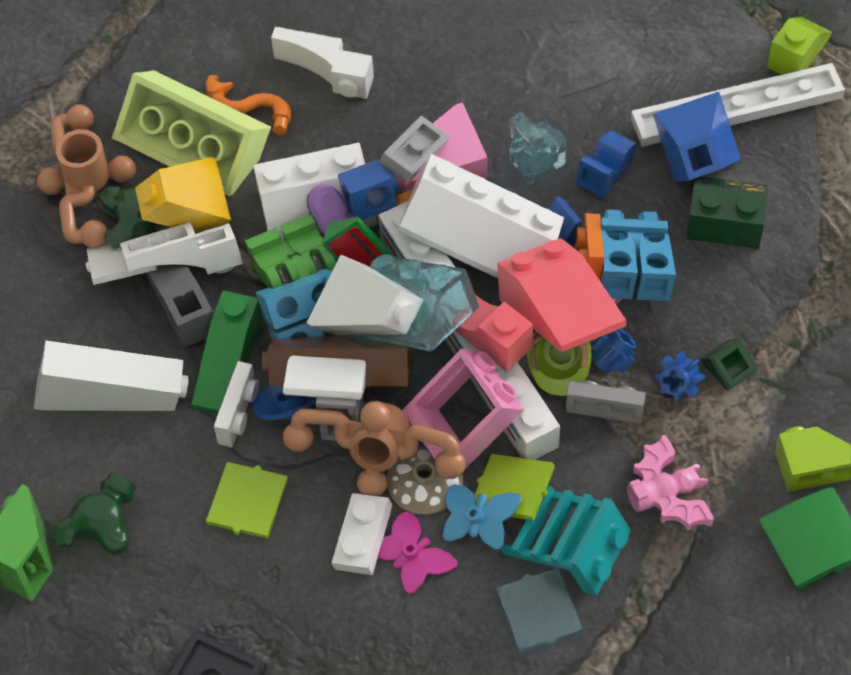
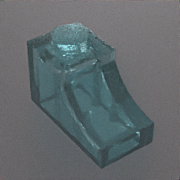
[510,112,567,184]

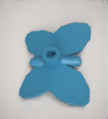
[443,484,522,549]

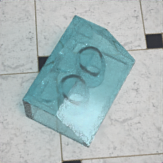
[358,254,479,352]

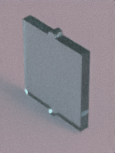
[496,568,583,653]

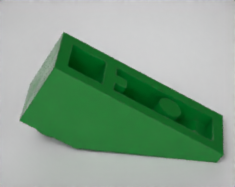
[191,290,263,414]

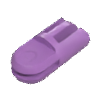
[307,184,353,263]

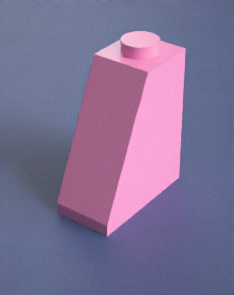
[394,103,488,193]

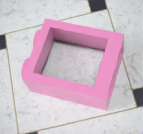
[402,349,524,469]

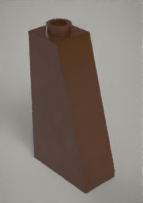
[262,330,414,386]

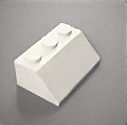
[253,143,377,242]

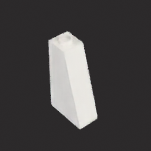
[34,341,188,411]

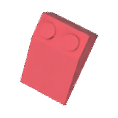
[497,238,626,352]

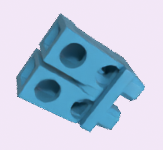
[600,210,676,301]
[255,269,334,340]

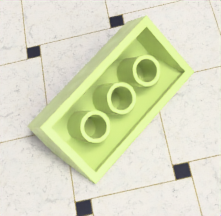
[112,71,271,196]

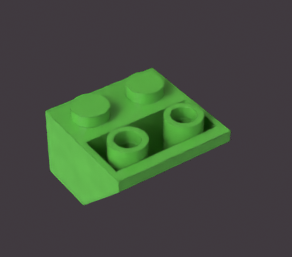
[0,484,53,602]

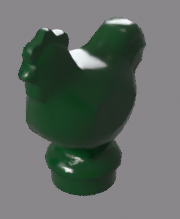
[99,186,155,249]
[52,473,136,556]

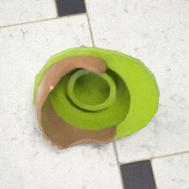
[527,331,592,396]

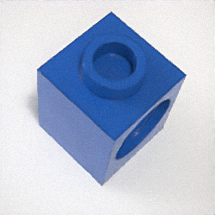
[338,159,399,220]

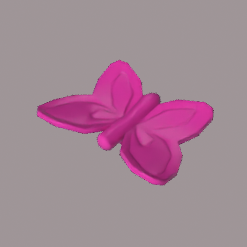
[378,511,458,594]

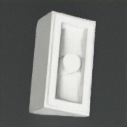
[283,356,366,400]

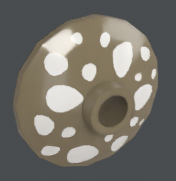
[387,445,463,516]

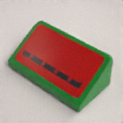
[322,217,400,276]

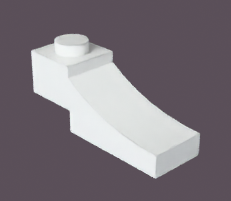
[271,27,374,99]
[120,222,243,275]

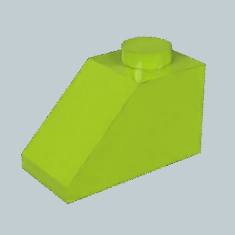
[767,17,832,75]
[775,426,851,492]

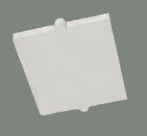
[85,237,157,285]

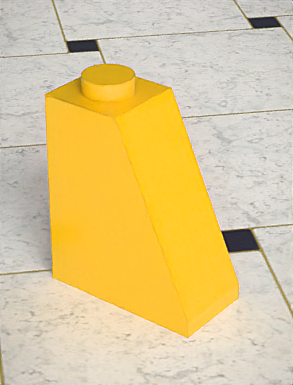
[135,157,231,234]

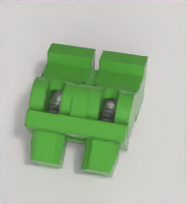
[245,214,336,289]

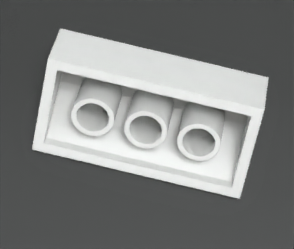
[397,154,564,278]

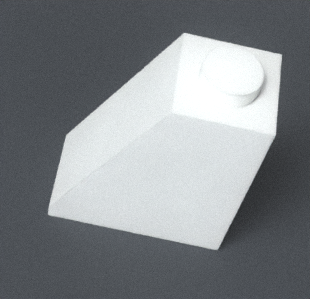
[307,255,424,335]

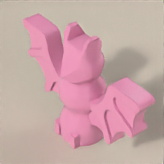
[627,435,714,530]

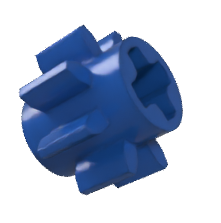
[591,328,636,373]
[654,351,705,402]

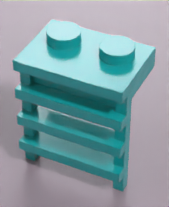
[501,486,631,595]

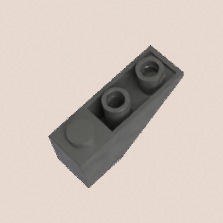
[145,264,213,349]

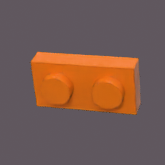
[575,213,604,280]

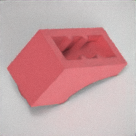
[450,295,533,372]

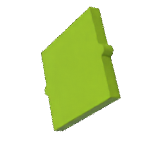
[475,454,555,521]
[206,462,289,539]

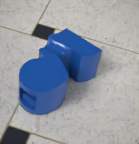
[576,130,637,199]

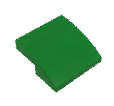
[759,487,851,590]

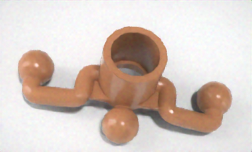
[37,105,136,248]
[283,401,466,497]

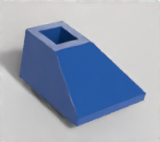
[653,92,741,182]

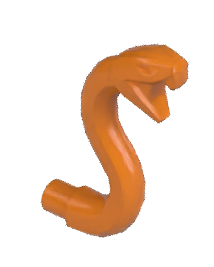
[206,75,291,135]

